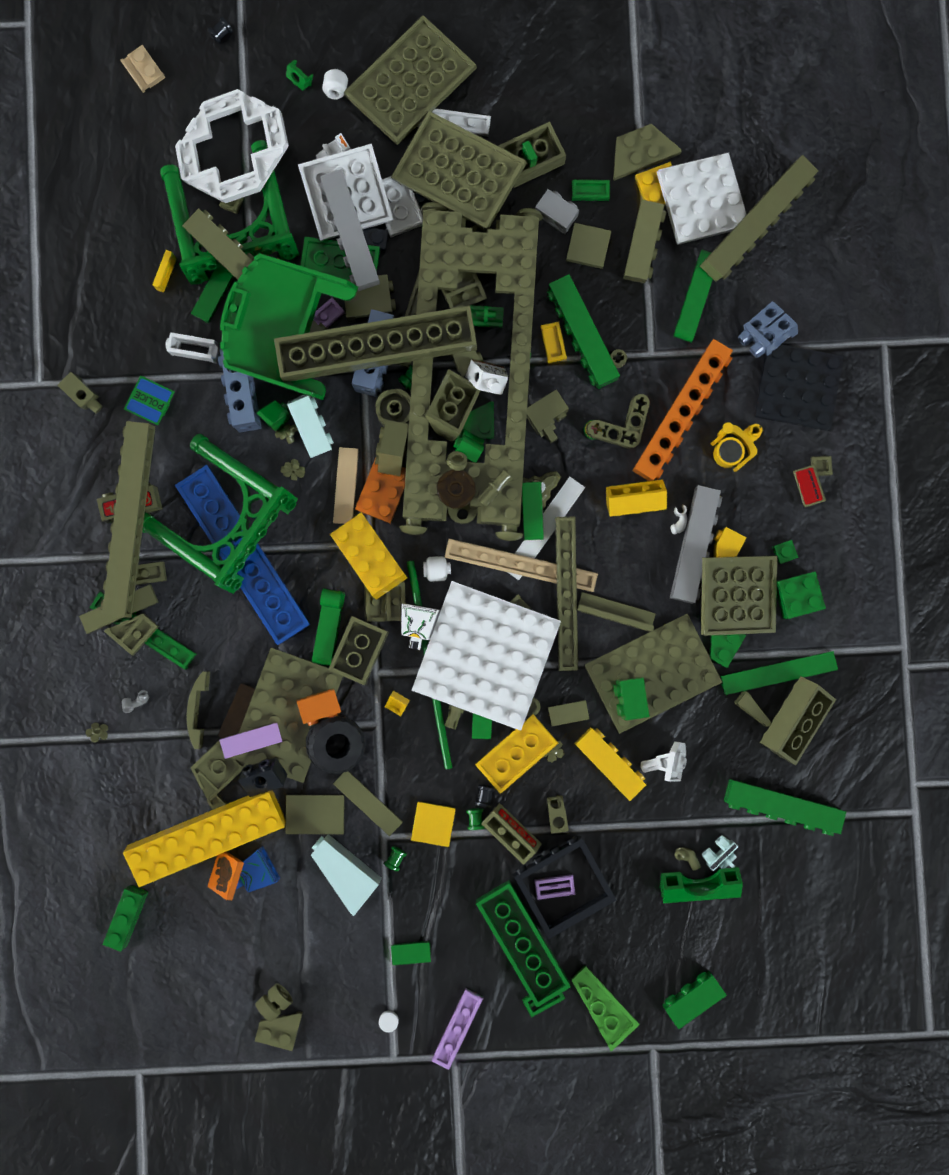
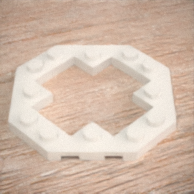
[175,89,289,203]

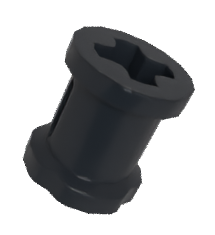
[207,17,233,44]
[475,784,495,808]

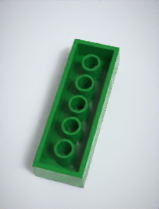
[476,880,571,1007]

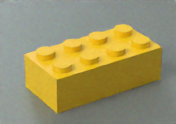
[330,512,407,600]

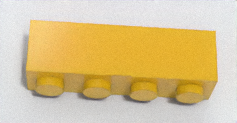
[574,728,646,801]

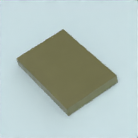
[286,794,345,834]

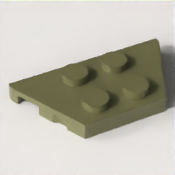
[613,124,682,181]

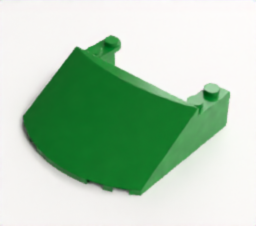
[220,253,358,400]

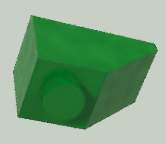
[257,400,292,432]

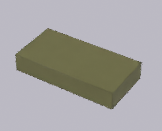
[548,700,589,726]

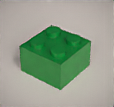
[776,571,826,619]
[613,677,650,721]

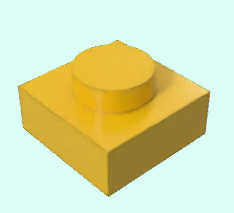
[385,691,410,716]

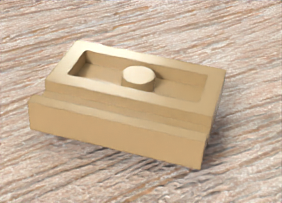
[120,45,165,93]

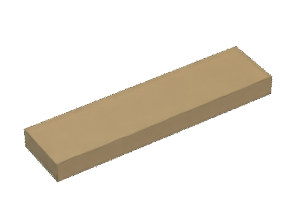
[333,447,359,524]

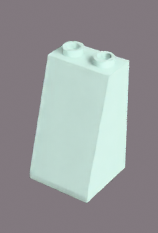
[311,834,382,916]

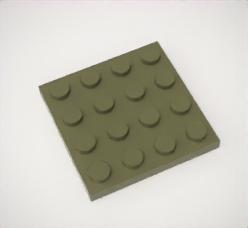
[701,555,777,636]

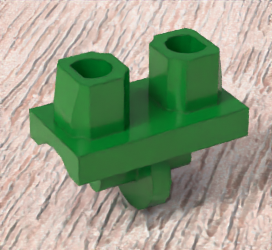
[470,305,504,328]

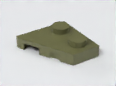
[104,614,159,656]
[255,1011,303,1051]

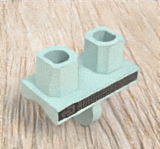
[702,835,738,871]

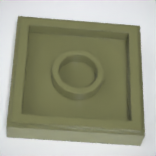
[566,223,611,269]

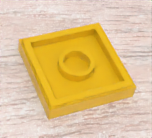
[411,801,456,847]

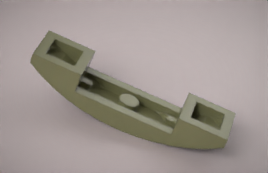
[187,671,210,749]

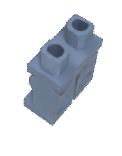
[738,301,798,358]

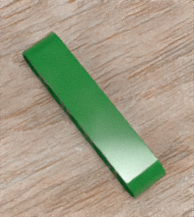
[673,249,713,343]

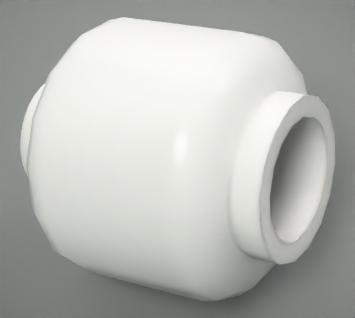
[322,69,348,100]
[423,556,451,582]

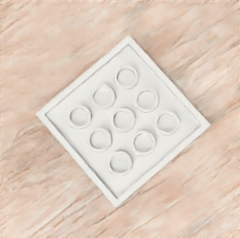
[298,144,393,241]
[656,153,747,245]

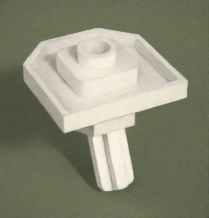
[641,742,687,782]

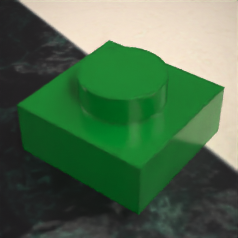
[772,540,799,564]

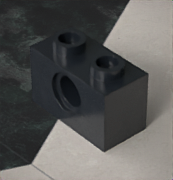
[238,757,288,797]

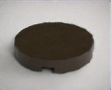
[437,469,476,509]

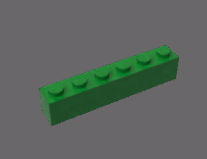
[547,274,620,389]
[724,779,846,836]

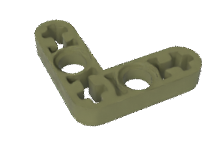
[586,394,650,449]

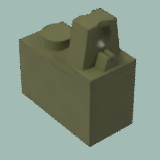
[526,389,569,444]

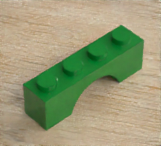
[660,867,743,903]

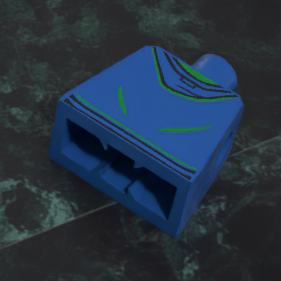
[236,846,280,892]

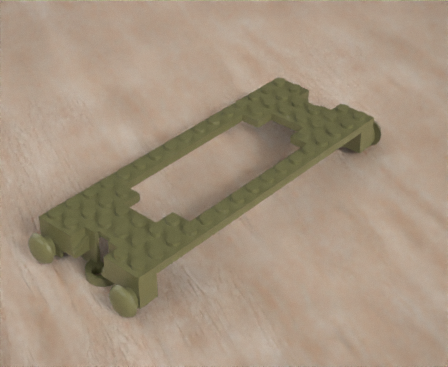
[399,202,543,541]

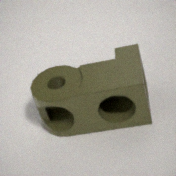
[547,795,569,834]

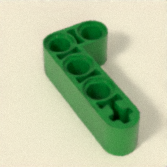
[312,588,345,666]

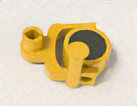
[710,422,763,472]

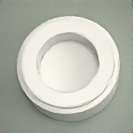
[379,1011,399,1032]

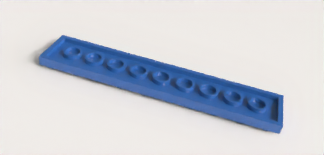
[175,465,311,645]

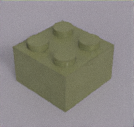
[375,420,409,476]

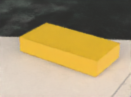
[152,250,177,292]
[540,322,567,363]

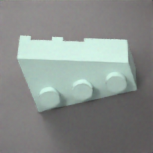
[287,394,334,458]

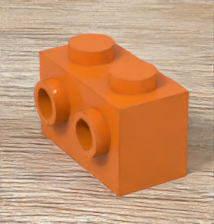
[296,688,341,726]

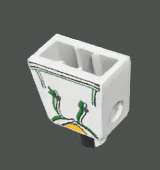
[401,604,441,650]

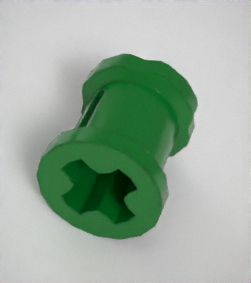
[466,808,485,830]
[383,846,407,872]

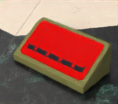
[793,465,826,507]

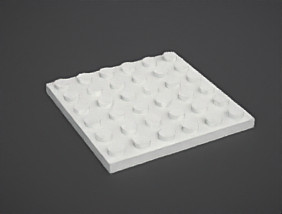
[412,581,561,731]

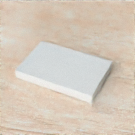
[382,176,423,238]

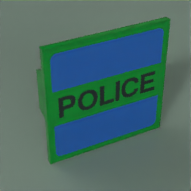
[124,375,175,426]

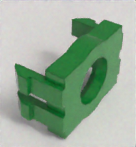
[286,60,313,91]

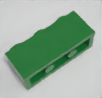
[102,885,148,952]
[662,971,727,1029]

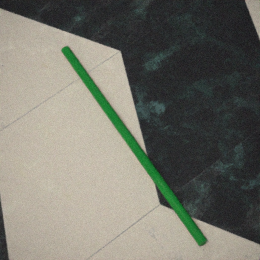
[407,561,452,769]

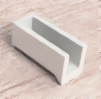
[166,332,220,364]

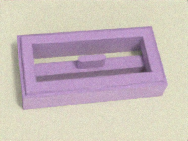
[534,874,576,900]

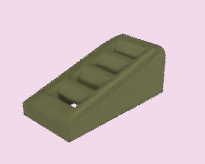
[734,691,772,727]

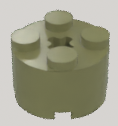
[376,389,411,427]

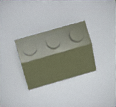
[425,369,481,443]

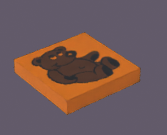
[207,851,244,901]

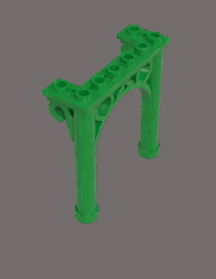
[160,140,300,285]
[142,434,298,594]

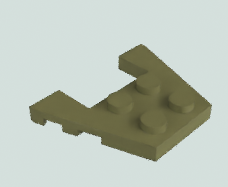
[191,740,249,810]

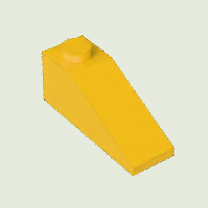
[713,527,747,557]

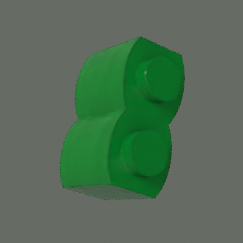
[453,429,484,463]

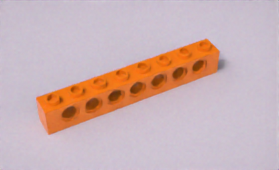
[632,339,733,481]

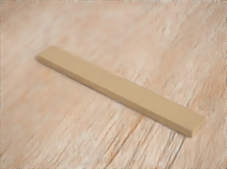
[444,538,598,592]

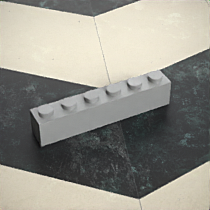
[318,169,380,291]
[670,485,722,604]

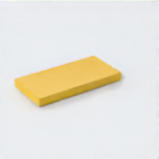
[475,714,559,794]

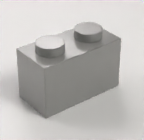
[535,189,579,234]

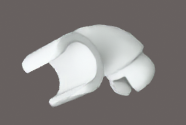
[670,505,687,534]

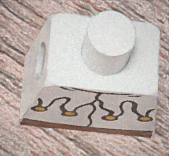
[465,359,508,395]

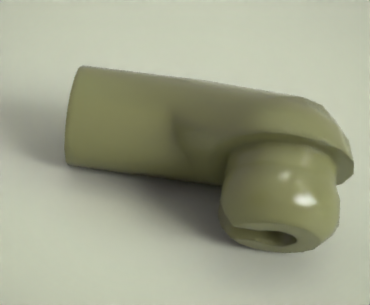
[675,847,701,871]

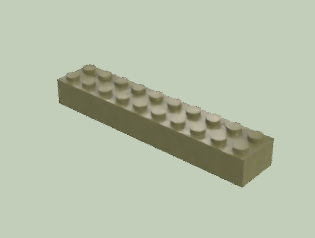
[274,306,477,383]

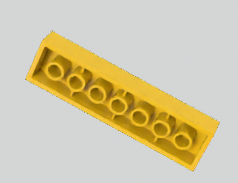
[123,790,286,887]

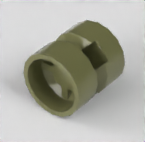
[255,983,293,1022]

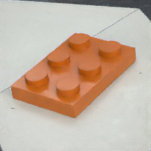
[355,458,406,524]

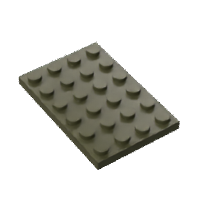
[344,15,476,145]
[391,111,527,231]
[584,614,722,734]
[230,648,343,783]

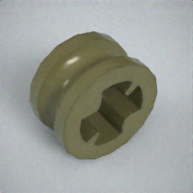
[610,349,627,368]

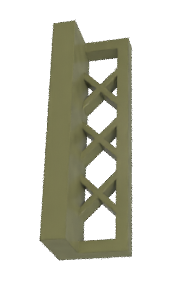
[577,592,656,632]

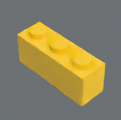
[606,480,667,517]

